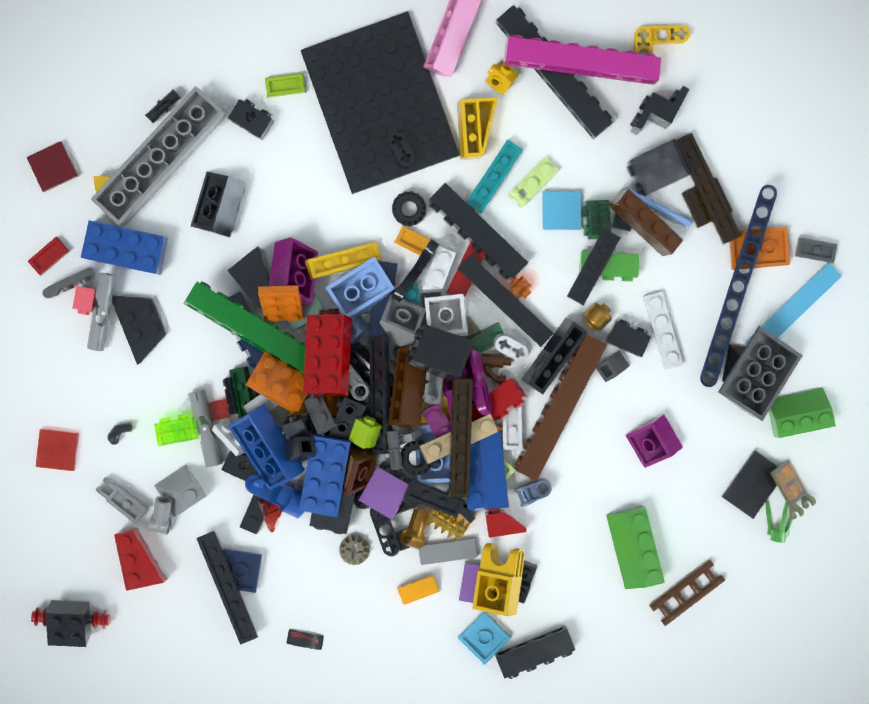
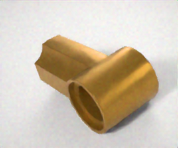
[400,508,429,549]

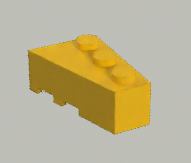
[456,97,499,160]

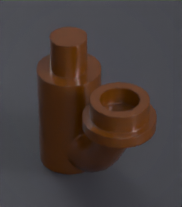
[481,353,511,385]

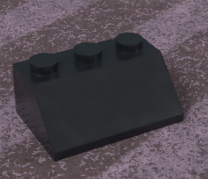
[190,171,246,238]

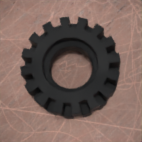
[392,191,426,227]
[401,440,434,475]

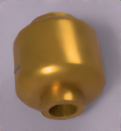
[583,302,612,331]

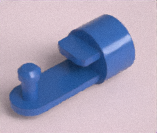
[245,474,304,519]

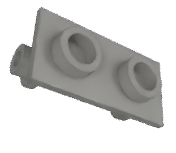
[422,372,444,404]

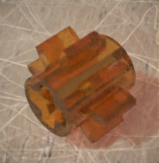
[509,276,532,300]

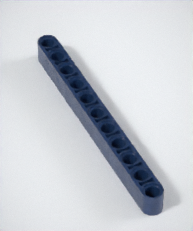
[700,184,777,387]

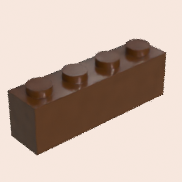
[608,188,683,256]
[389,346,425,429]

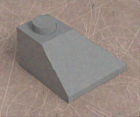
[154,465,207,517]

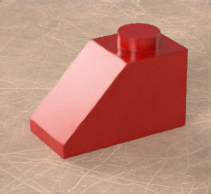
[485,509,527,538]

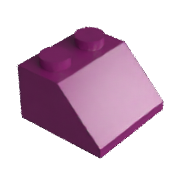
[625,414,683,468]

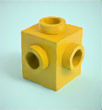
[485,60,520,96]

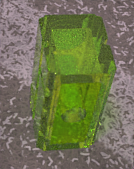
[154,413,199,446]

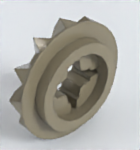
[339,534,370,565]

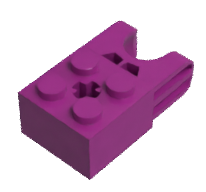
[443,349,493,417]

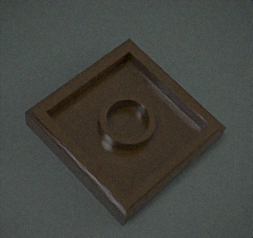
[681,177,733,228]

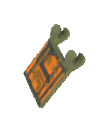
[770,459,816,520]

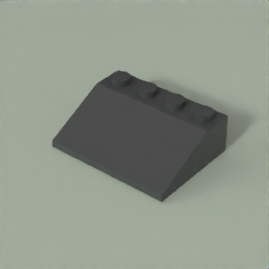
[718,326,803,421]

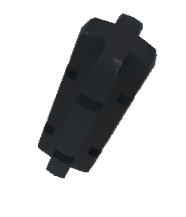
[222,377,239,415]

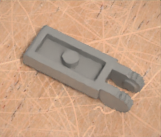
[95,477,149,524]

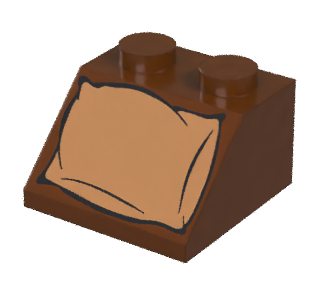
[343,444,377,496]

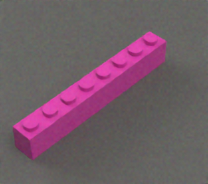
[503,35,661,85]

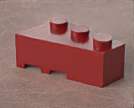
[114,528,168,591]

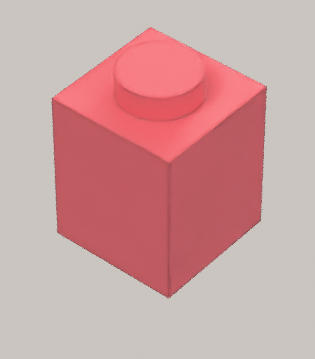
[72,286,96,315]

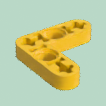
[634,25,690,54]

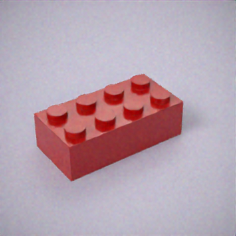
[303,314,352,396]

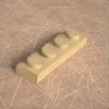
[420,414,498,464]

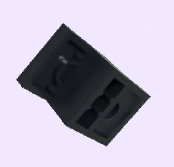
[630,86,690,135]

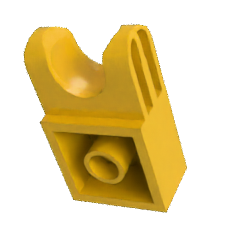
[472,543,525,616]

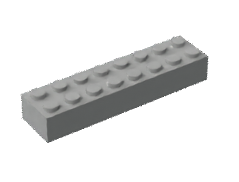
[90,85,227,227]

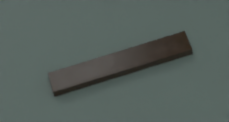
[676,133,741,245]
[449,379,473,498]

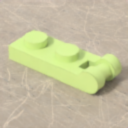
[508,157,559,208]

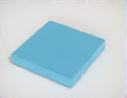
[542,191,581,230]
[457,611,511,665]

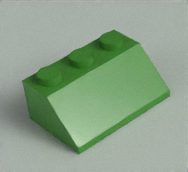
[769,388,836,438]

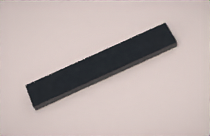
[457,255,554,347]
[369,336,391,454]
[196,530,259,645]

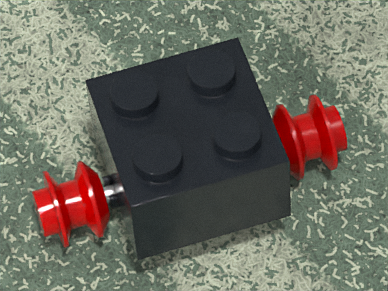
[31,600,110,647]

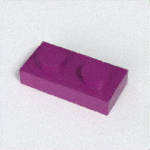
[421,404,451,438]

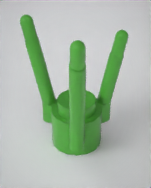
[765,500,793,543]

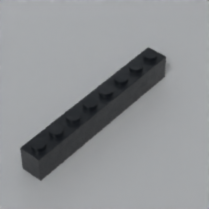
[495,5,613,140]

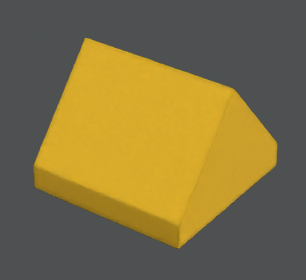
[93,176,110,192]

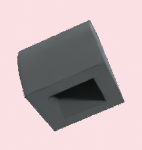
[596,350,630,383]

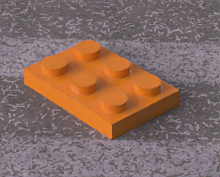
[729,227,790,270]
[258,286,304,322]
[245,352,307,413]

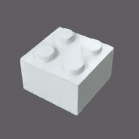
[425,294,468,336]

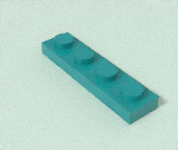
[466,139,524,214]

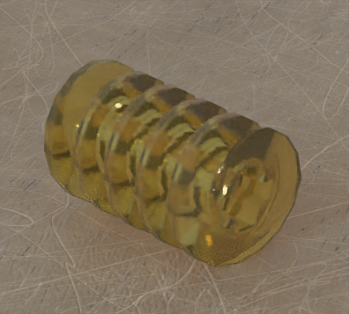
[427,509,470,542]

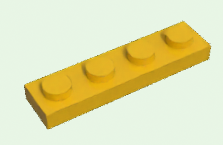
[305,242,382,280]

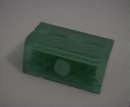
[582,200,611,241]

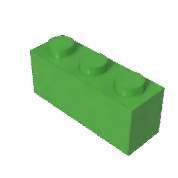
[579,251,640,282]

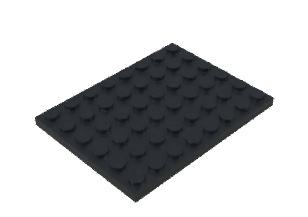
[300,11,460,195]

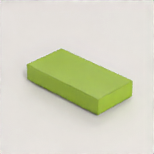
[265,73,306,98]

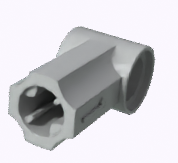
[349,364,370,400]
[148,495,173,535]

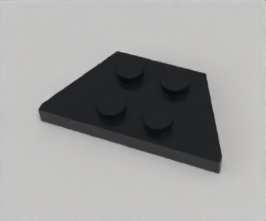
[112,295,167,365]

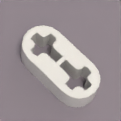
[493,333,528,361]

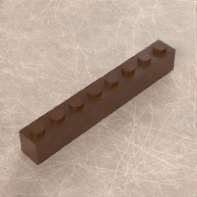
[514,334,607,481]

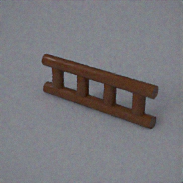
[649,559,726,627]

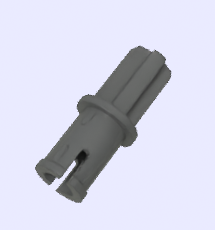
[386,430,402,470]

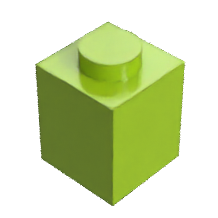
[349,416,382,449]

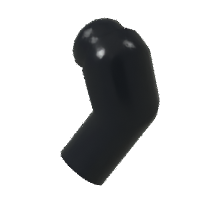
[107,422,133,445]

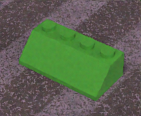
[606,506,665,589]

